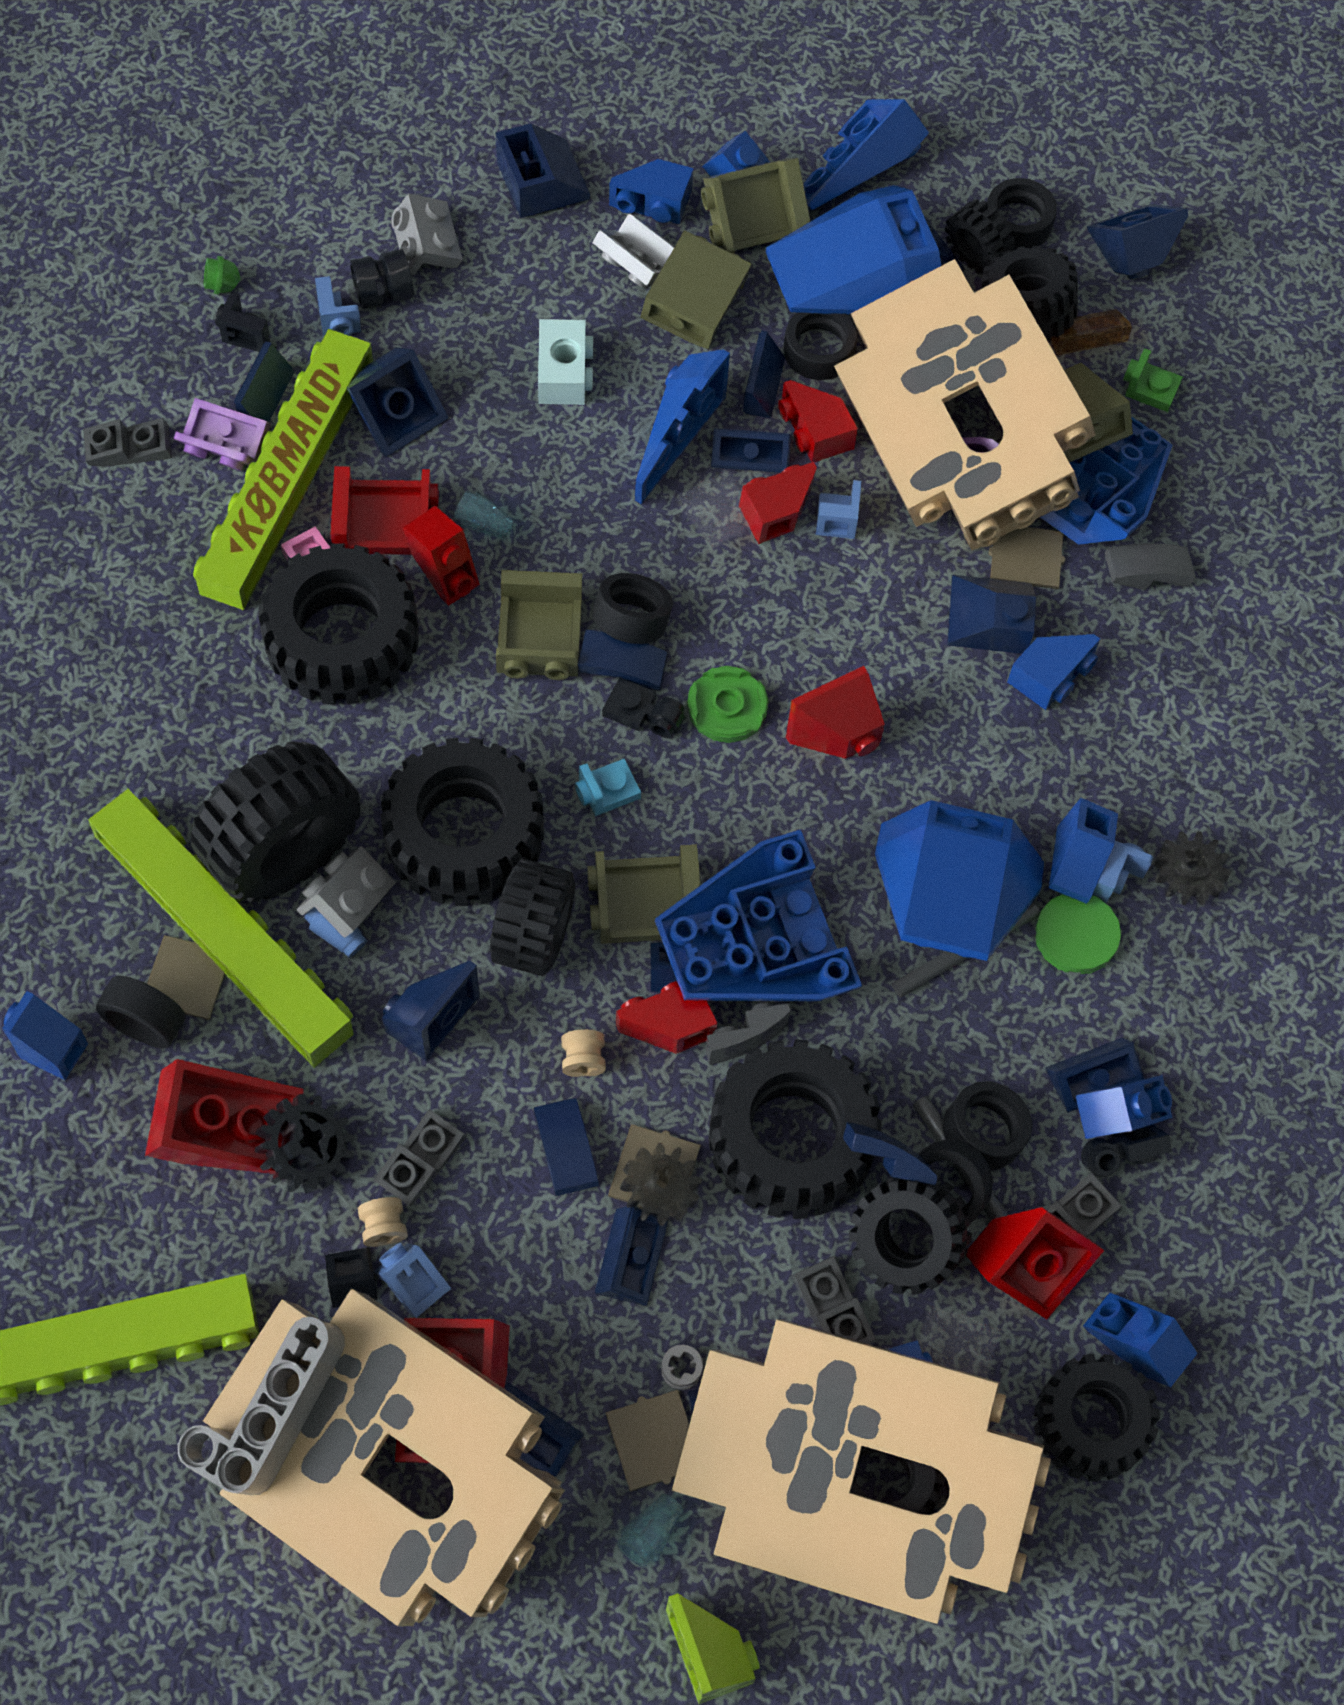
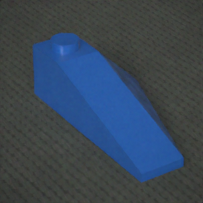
[803,99,929,210]
[635,349,730,504]

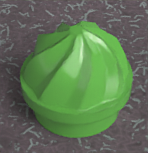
[203,256,240,295]

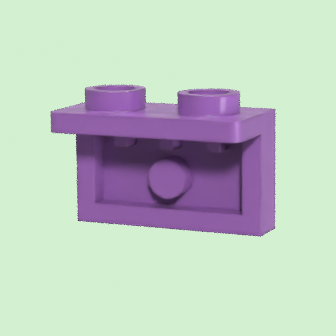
[174,398,271,471]

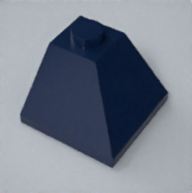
[1087,204,1189,279]
[347,347,449,457]
[947,575,1036,654]
[383,961,480,1061]

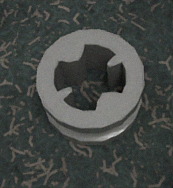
[661,1344,703,1390]

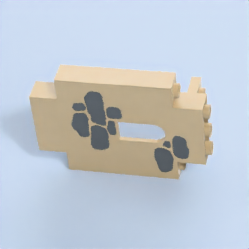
[834,259,1096,550]
[203,1289,565,1626]
[672,1319,1051,1624]

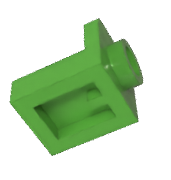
[1123,348,1183,412]

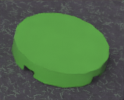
[687,666,769,743]
[1035,894,1121,974]

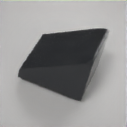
[325,1247,378,1308]

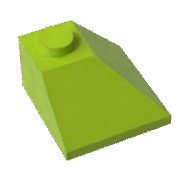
[666,1593,760,1704]

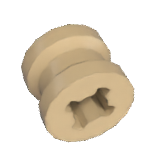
[561,1029,606,1077]
[357,1197,408,1247]

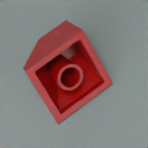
[786,666,885,759]
[966,1207,1104,1319]

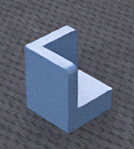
[815,480,861,539]

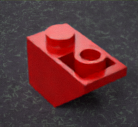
[778,380,858,462]
[739,462,817,544]
[403,506,480,606]
[616,981,718,1054]

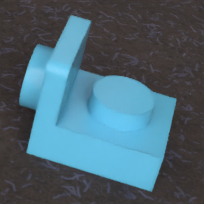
[575,759,641,816]

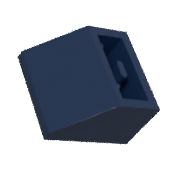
[495,123,590,218]

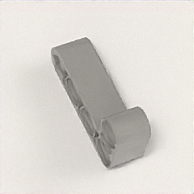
[177,1317,345,1495]

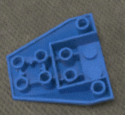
[766,185,941,315]
[1040,416,1173,545]
[875,800,1044,961]
[655,829,862,1001]

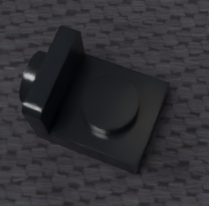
[215,292,271,352]

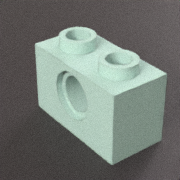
[538,319,593,405]

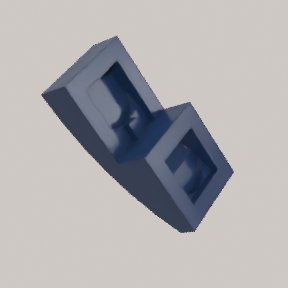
[578,629,668,690]
[533,1097,599,1196]
[843,1122,938,1185]

